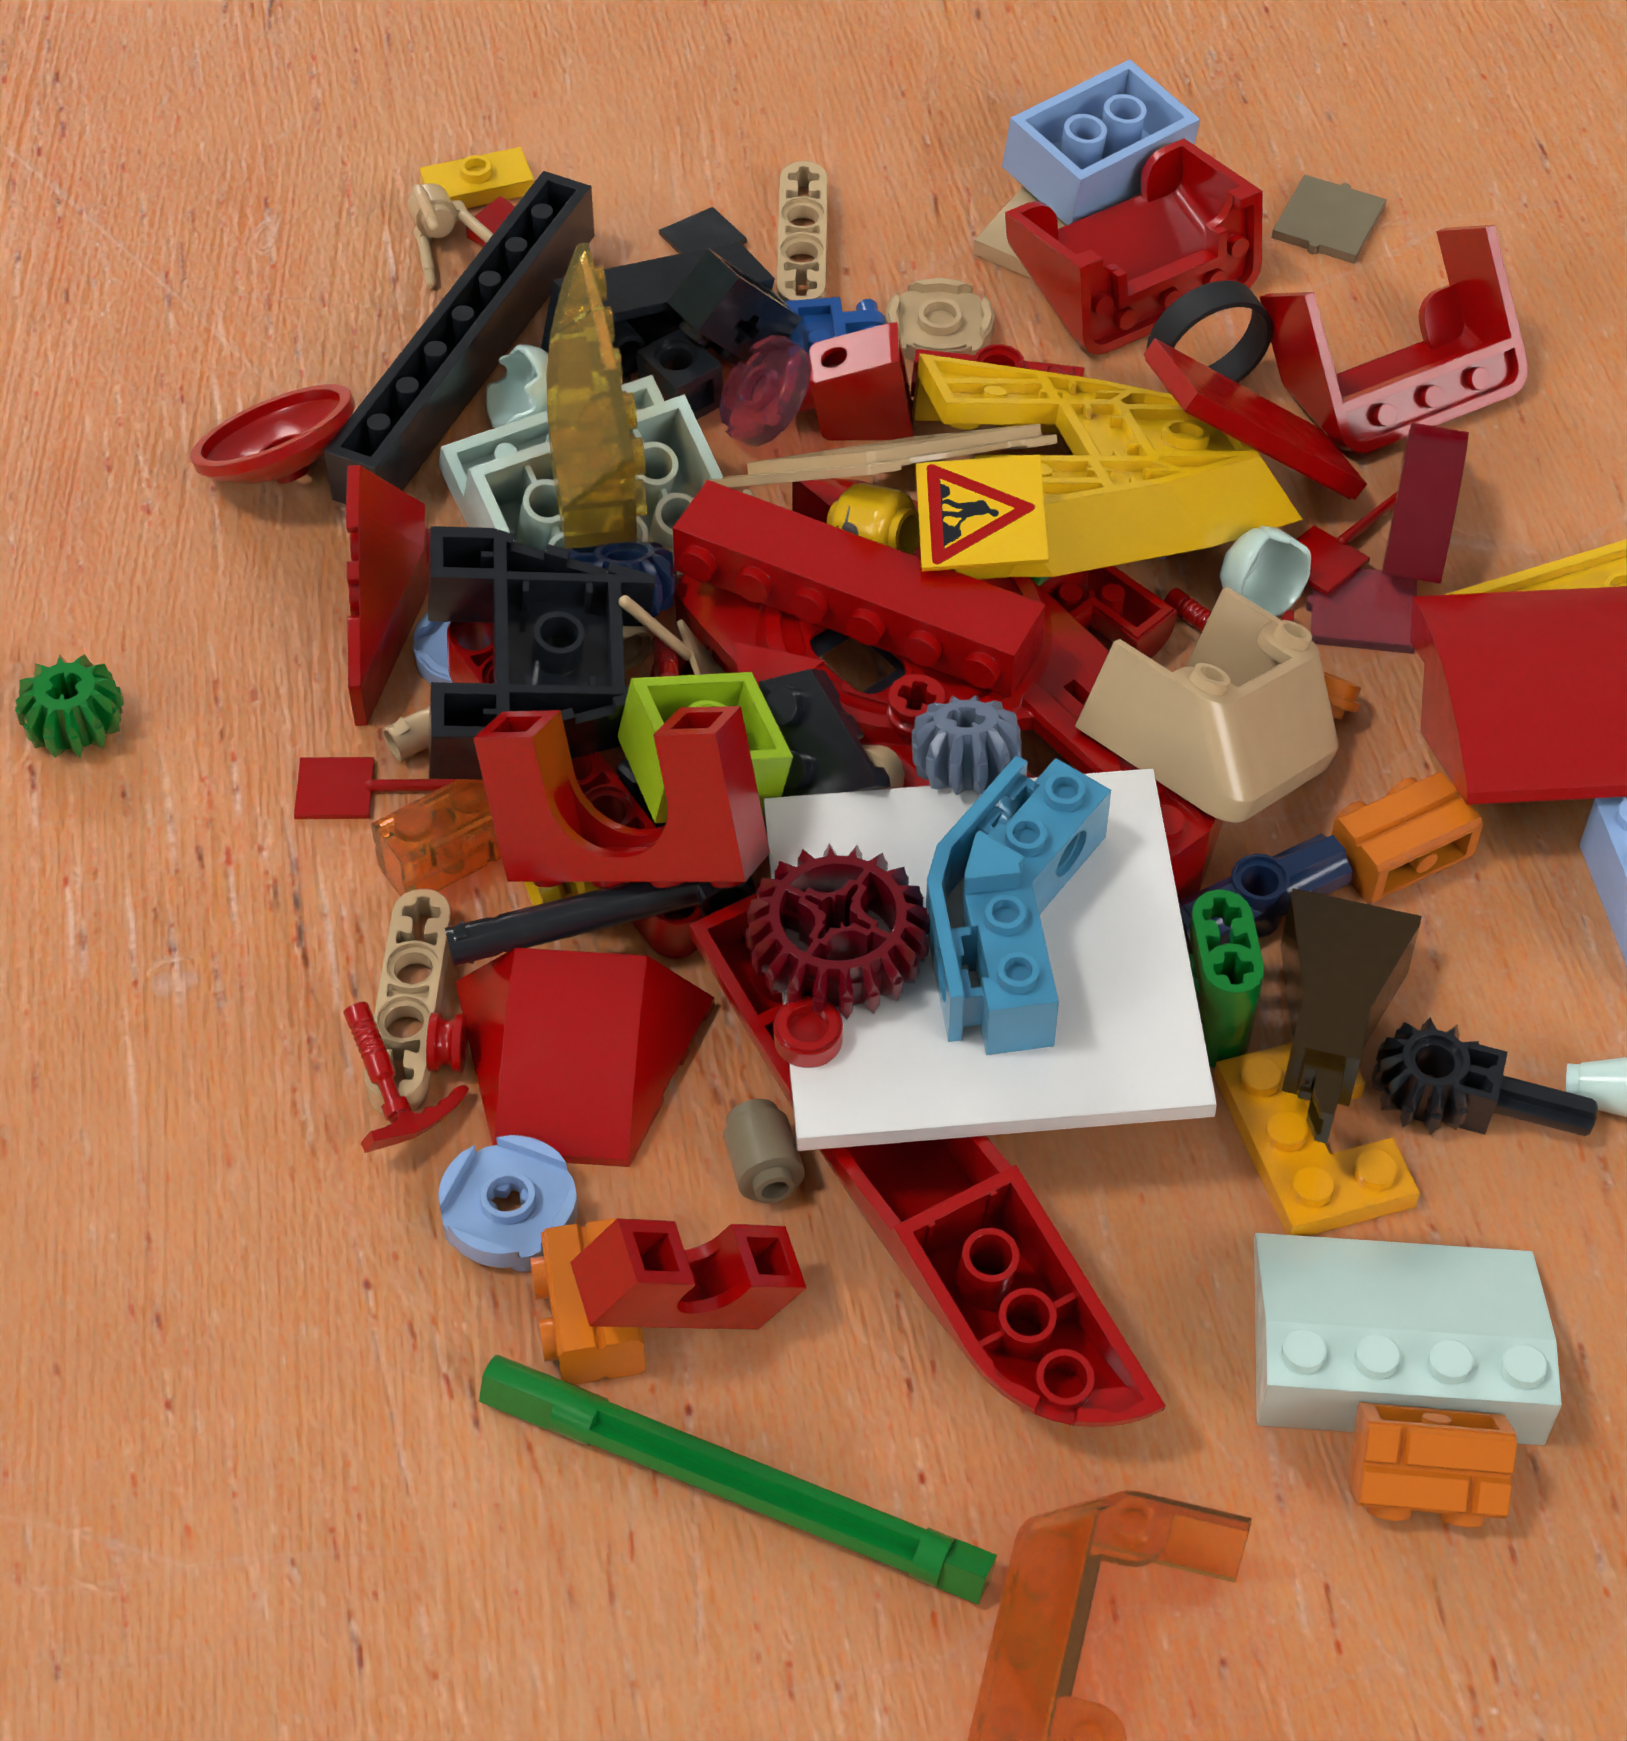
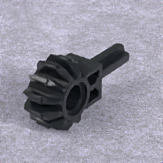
[1372,1017,1598,1136]

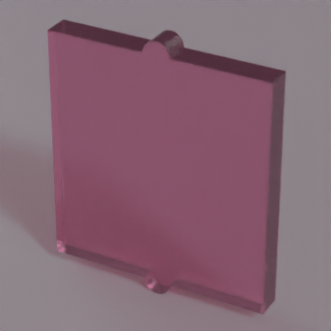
[1305,569,1417,654]

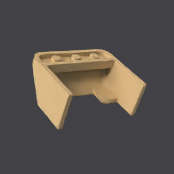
[1075,587,1339,823]

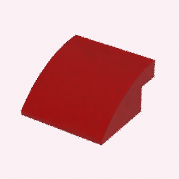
[1410,586,1627,805]

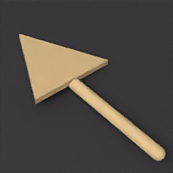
[619,595,725,675]

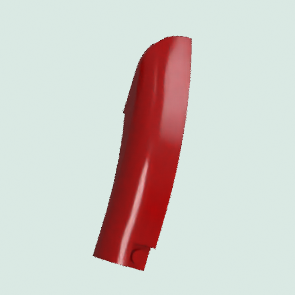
[689,893,1166,1427]

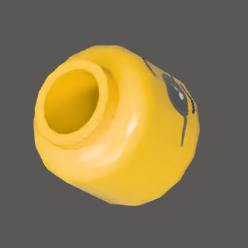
[827,483,920,555]

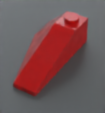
[346,465,430,726]

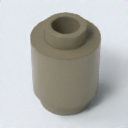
[723,1099,805,1203]

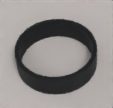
[1146,281,1273,390]

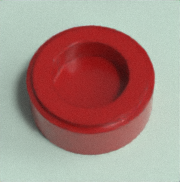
[773,996,843,1068]

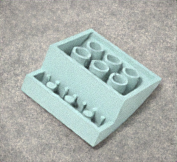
[438,375,723,579]

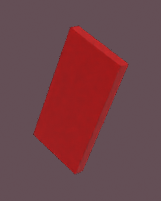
[1143,338,1367,500]

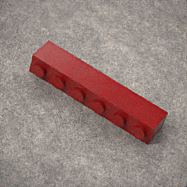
[672,480,1046,698]

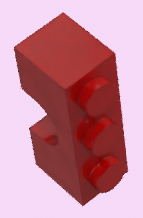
[570,1218,807,1330]

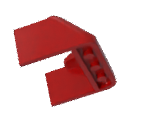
[1259,225,1528,453]

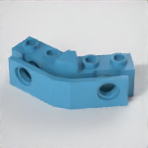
[926,755,1111,1055]

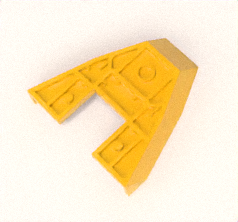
[912,354,1303,577]

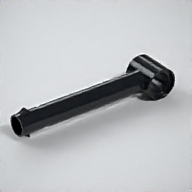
[445,876,757,966]

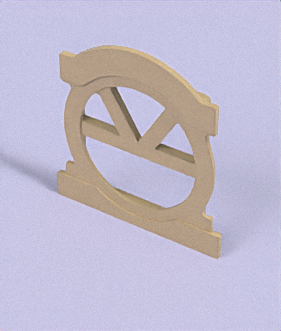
[703,424,1057,487]

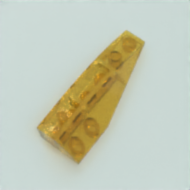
[546,243,647,549]

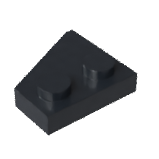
[759,669,891,797]

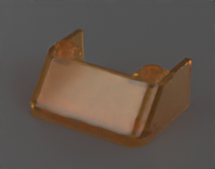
[967,1490,1252,1741]

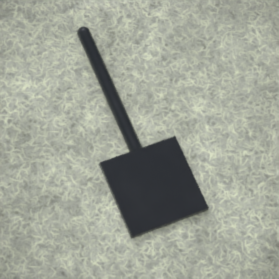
[659,207,747,254]

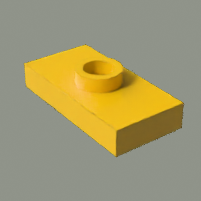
[419,147,535,208]

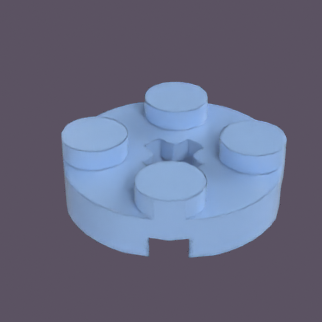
[438,1135,578,1272]

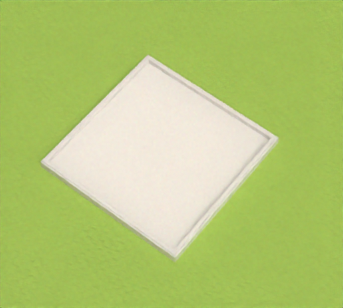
[764,769,1217,1151]

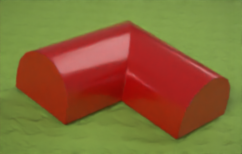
[1039,566,1178,658]

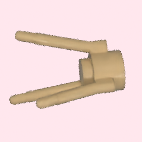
[408,183,493,289]

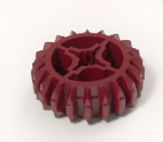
[746,843,930,1020]

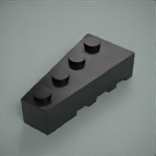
[541,241,775,404]

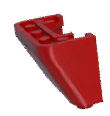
[1005,138,1263,355]

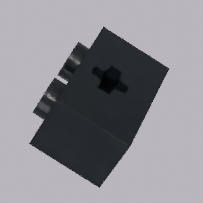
[667,249,802,371]

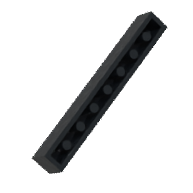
[324,171,595,505]

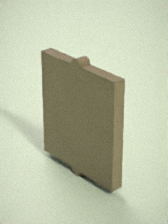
[1271,174,1387,264]

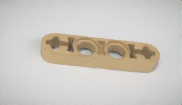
[777,161,827,302]
[364,889,452,1115]

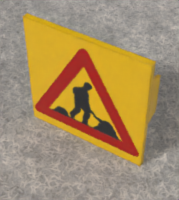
[915,454,1049,579]

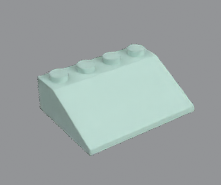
[1254,1233,1562,1445]

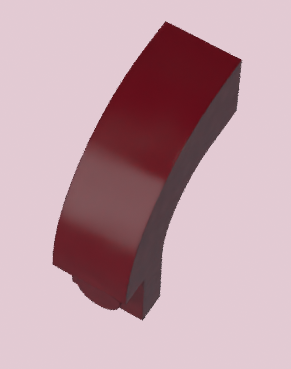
[1382,422,1469,584]

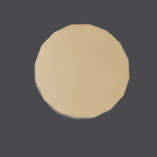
[885,277,995,362]

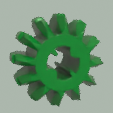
[15,654,124,758]

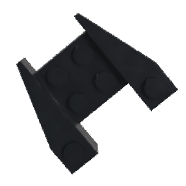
[428,526,655,780]

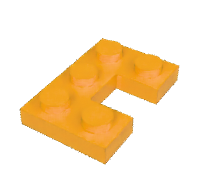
[1214,1042,1420,1236]

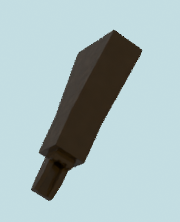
[1280,888,1422,1144]

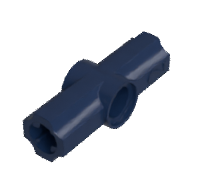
[1178,834,1353,955]

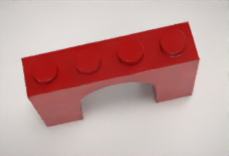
[473,706,770,888]

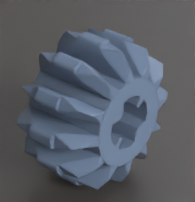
[912,695,1022,795]

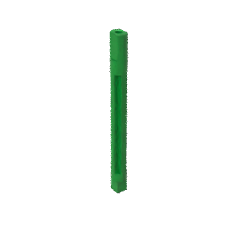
[479,1355,997,1605]

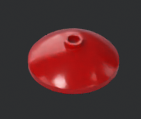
[190,384,355,484]

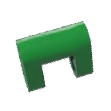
[1189,890,1264,1068]

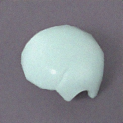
[485,345,562,428]
[1220,525,1311,617]

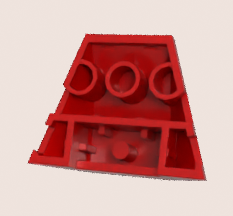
[455,948,715,1167]

